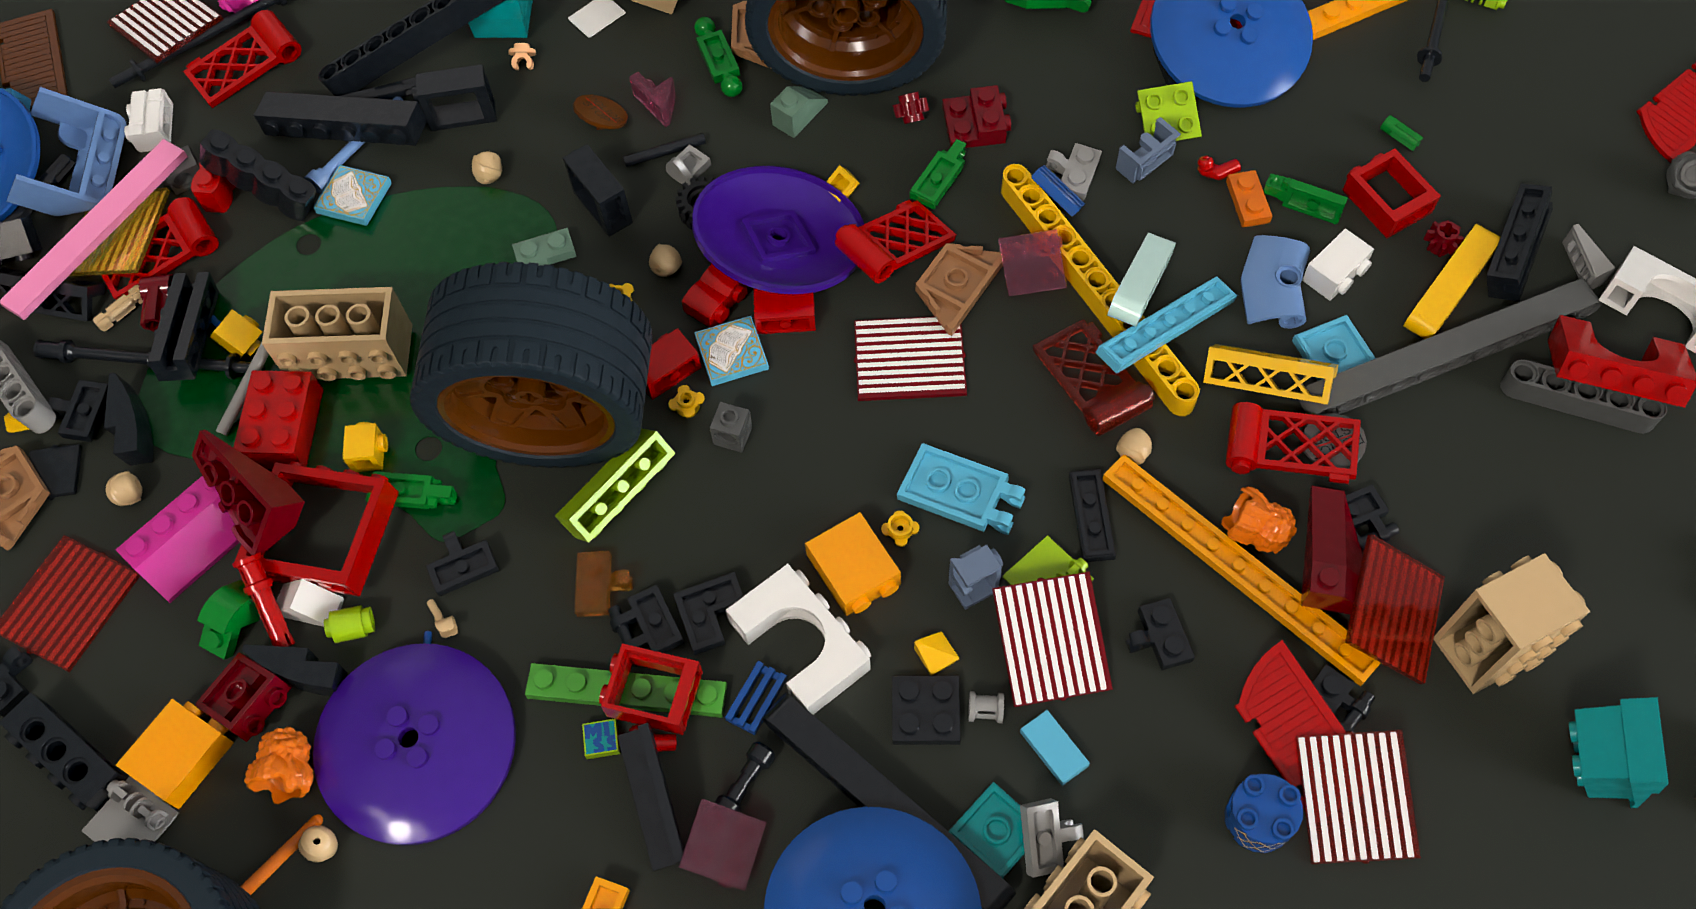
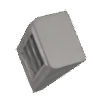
[1562,224,1615,289]

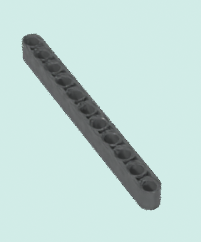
[1297,279,1602,415]

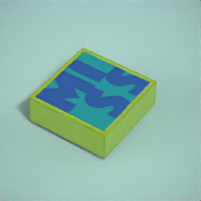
[582,719,620,759]

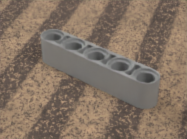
[0,340,56,434]

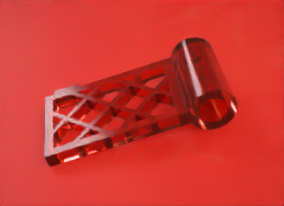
[1033,319,1155,436]

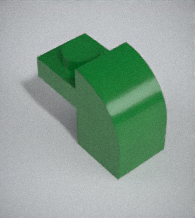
[197,580,260,660]

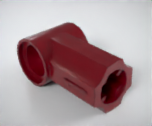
[139,274,174,332]

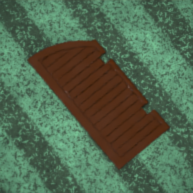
[0,8,68,109]

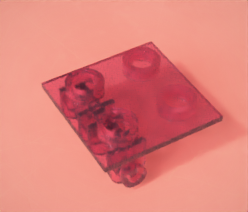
[998,229,1067,296]
[679,799,766,891]

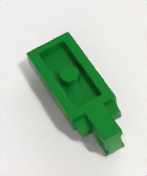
[909,139,967,210]
[1264,174,1348,224]
[366,471,458,509]

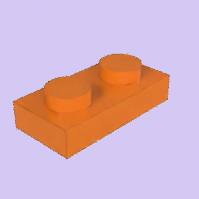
[1226,170,1273,228]

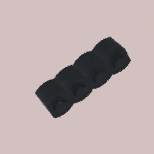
[199,129,316,221]

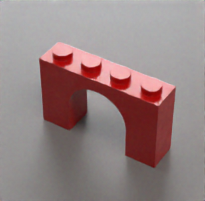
[1548,315,1696,408]

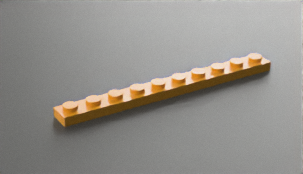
[1102,454,1383,687]

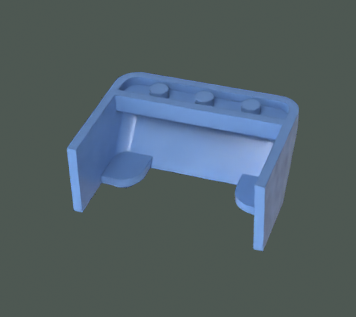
[6,87,127,216]

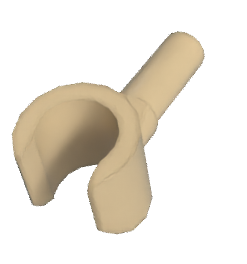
[427,599,459,638]

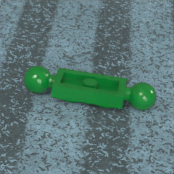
[694,17,743,97]

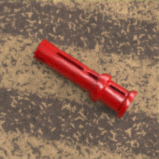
[232,552,295,647]

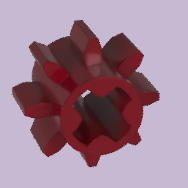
[893,92,929,124]
[1423,220,1465,257]

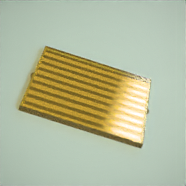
[69,187,170,276]

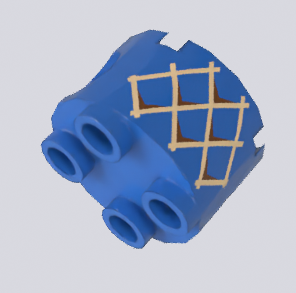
[1225,774,1303,853]

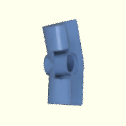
[1241,235,1310,329]

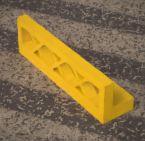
[1203,344,1339,405]

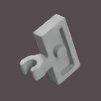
[1046,143,1102,201]
[1020,798,1083,878]

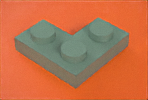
[512,228,577,266]

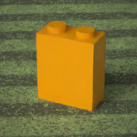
[805,512,901,616]
[116,699,234,809]

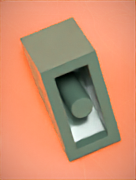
[770,86,828,138]

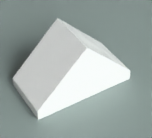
[276,579,345,627]

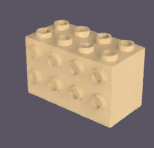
[262,287,413,381]
[1433,553,1590,694]
[1024,829,1154,909]

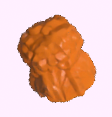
[1221,486,1297,554]
[244,726,314,804]

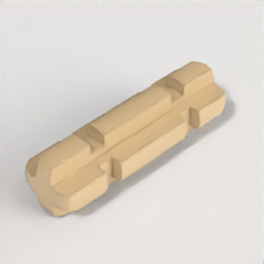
[93,285,143,332]

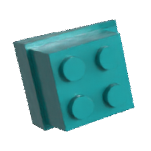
[468,0,533,38]
[1569,697,1669,808]

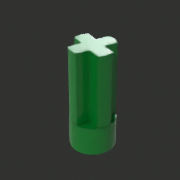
[1380,115,1424,151]

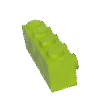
[555,428,676,542]

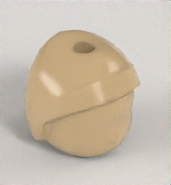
[472,151,503,184]
[649,244,682,277]
[1116,428,1152,465]
[106,471,142,506]
[298,825,338,863]

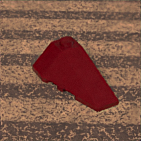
[192,430,305,555]
[1301,486,1371,617]

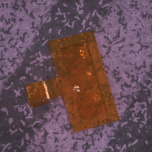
[575,551,633,617]

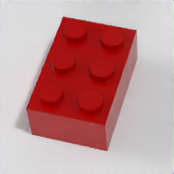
[233,370,324,469]

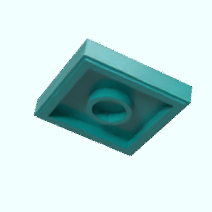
[948,782,1025,879]

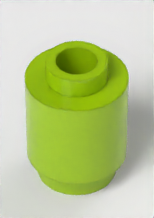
[324,605,375,643]

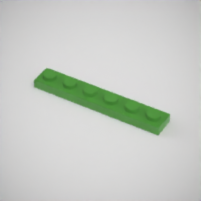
[525,663,727,718]

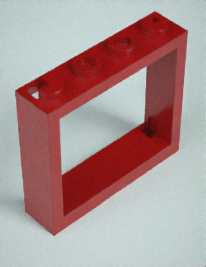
[234,461,399,596]

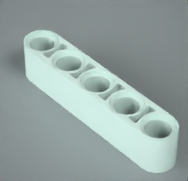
[1107,232,1176,327]

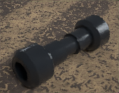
[712,742,776,823]

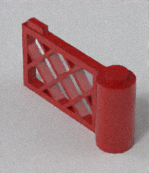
[183,10,302,108]
[93,197,219,300]
[835,200,956,284]
[1225,402,1361,484]

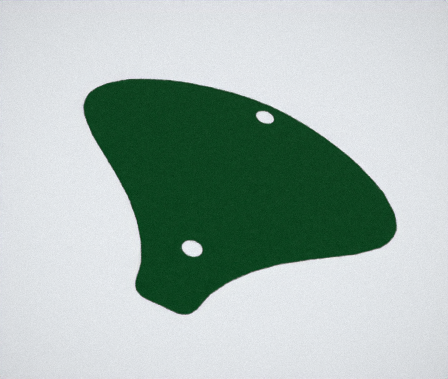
[139,186,557,542]

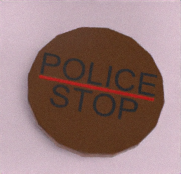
[573,95,628,130]

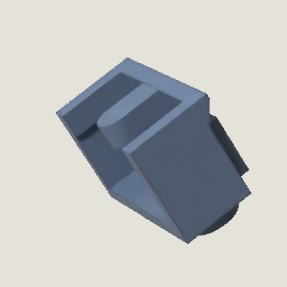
[1116,117,1181,183]
[948,545,1003,610]

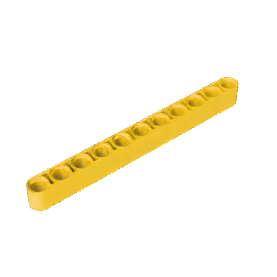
[1001,164,1200,416]

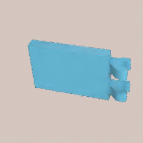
[897,443,1025,535]

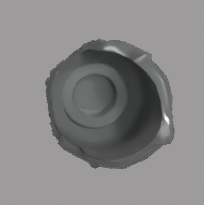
[1666,151,1696,200]

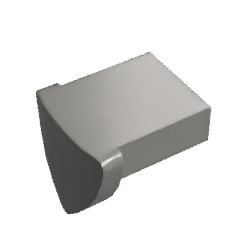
[665,144,711,185]

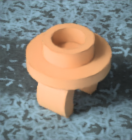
[508,43,536,70]

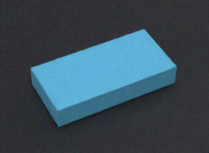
[1020,710,1090,786]

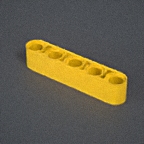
[1403,223,1501,339]

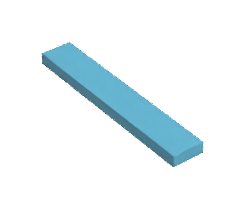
[1095,276,1237,374]

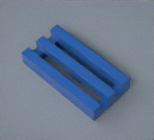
[1031,165,1085,216]
[725,661,787,735]

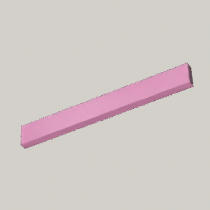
[0,139,188,320]

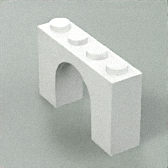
[1599,246,1696,353]
[726,564,871,715]

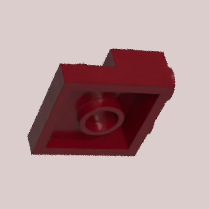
[942,85,1011,148]
[194,652,291,742]

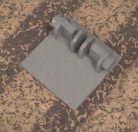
[82,776,179,842]

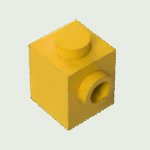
[210,309,263,359]
[343,422,388,472]

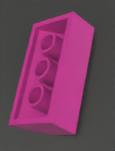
[116,476,239,603]

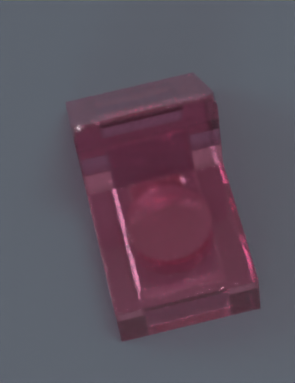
[629,72,676,127]

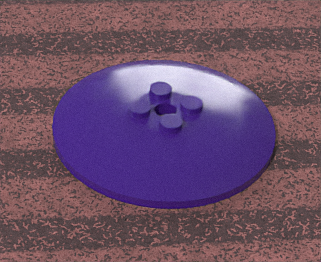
[692,166,864,294]
[313,644,516,845]

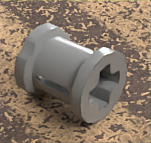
[968,691,1004,723]

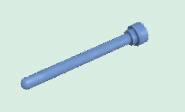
[304,96,403,194]

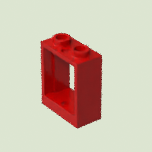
[1342,148,1441,239]
[599,643,703,735]

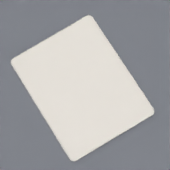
[568,0,626,38]

